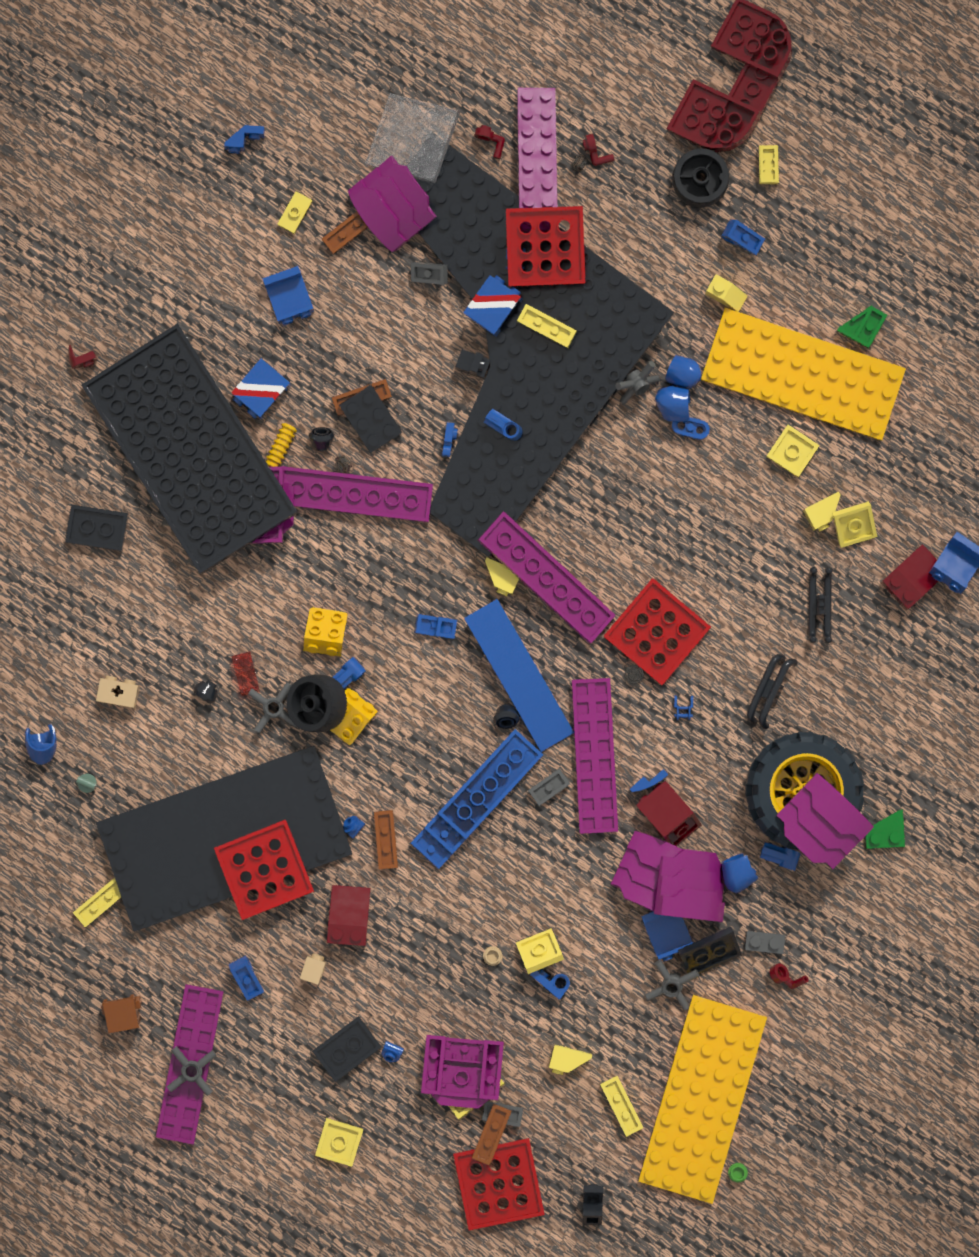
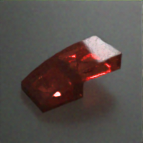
[232,652,260,696]

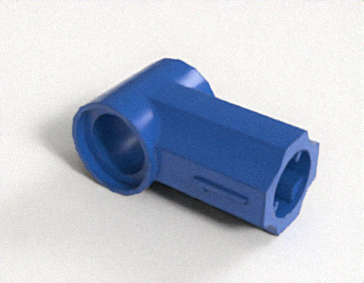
[484,409,522,441]
[333,657,366,689]
[760,842,801,871]

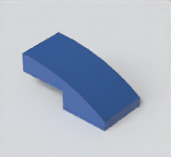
[414,614,457,639]
[629,769,668,792]

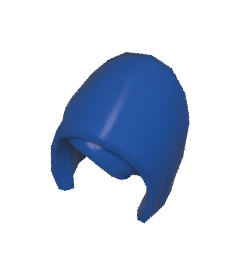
[665,355,702,389]
[655,386,690,422]
[24,724,57,765]
[722,853,758,894]

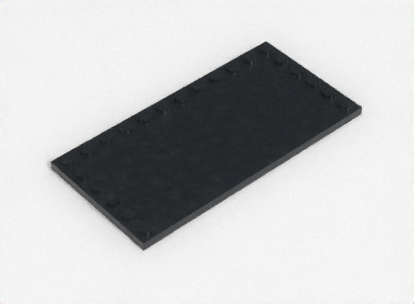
[81,323,298,575]
[96,746,352,932]

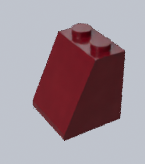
[636,780,702,846]

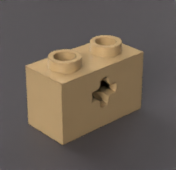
[96,676,140,709]
[300,953,327,985]

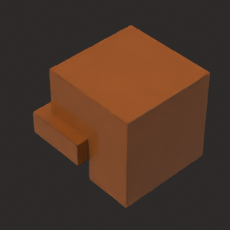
[101,994,142,1033]

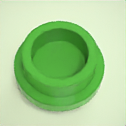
[728,1163,748,1183]

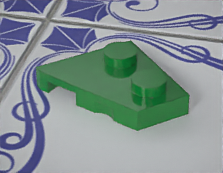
[837,306,887,349]
[865,810,905,849]

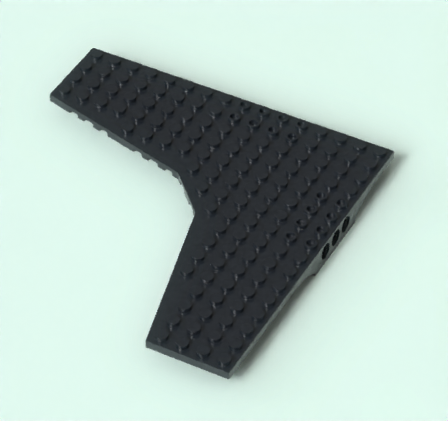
[407,132,675,558]

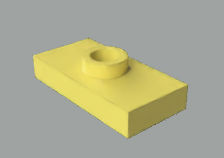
[758,145,779,184]
[277,192,313,234]

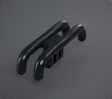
[808,567,833,644]
[747,654,798,730]

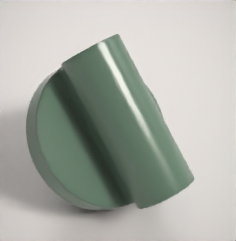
[76,774,97,793]

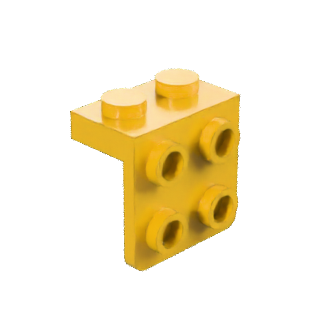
[303,607,348,657]
[331,688,378,745]

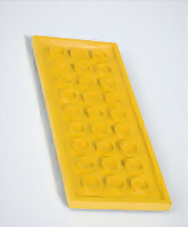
[701,308,906,441]
[638,995,767,1204]

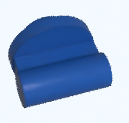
[343,816,365,839]
[381,1041,404,1062]

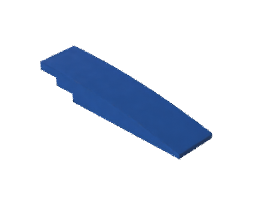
[464,599,574,752]
[410,729,543,870]

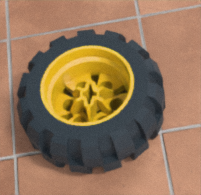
[745,732,864,850]

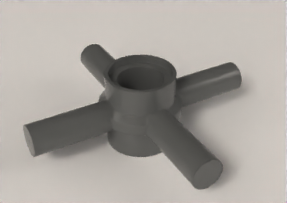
[615,361,660,404]
[248,682,296,733]
[645,960,699,1011]
[167,1046,217,1096]

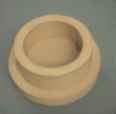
[483,946,502,966]

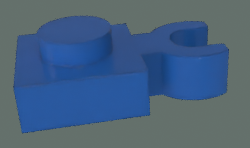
[442,422,458,457]

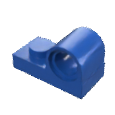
[721,219,765,255]
[229,955,264,1001]
[530,969,570,1000]

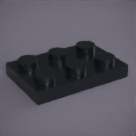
[339,384,402,453]
[65,504,129,551]
[678,926,742,974]
[312,1016,382,1082]

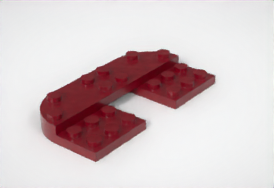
[666,0,792,152]

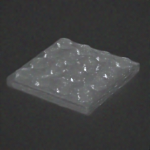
[365,93,460,183]

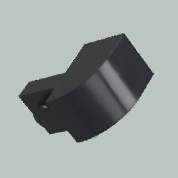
[455,349,490,378]
[582,1184,603,1225]

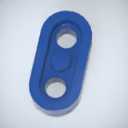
[672,417,710,440]

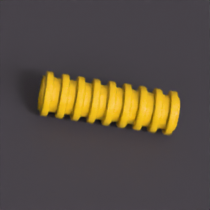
[266,423,297,467]

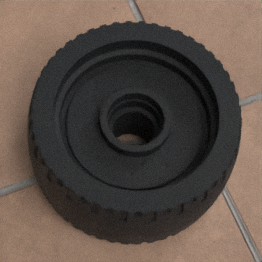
[672,148,729,208]
[286,674,347,732]

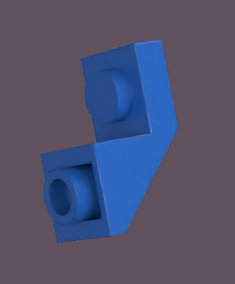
[224,125,265,154]

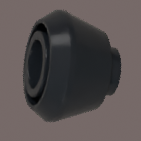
[309,427,335,451]
[193,680,218,704]
[493,704,519,729]

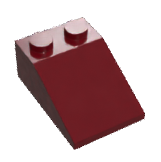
[880,544,939,611]
[327,885,371,946]

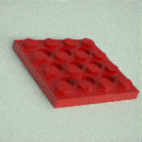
[506,206,585,286]
[603,578,711,686]
[214,820,314,920]
[453,1138,545,1230]

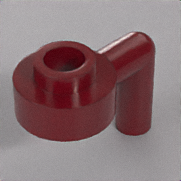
[474,125,505,160]
[582,133,615,166]
[770,963,809,989]

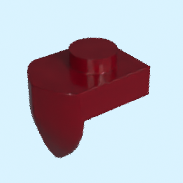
[68,345,98,369]

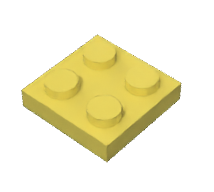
[766,425,820,478]
[832,501,877,548]
[516,928,564,974]
[315,1118,363,1167]

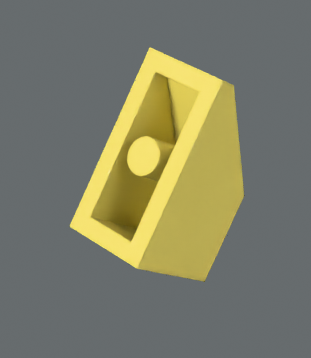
[705,274,748,312]
[803,492,840,532]
[485,558,519,597]
[549,1044,592,1075]

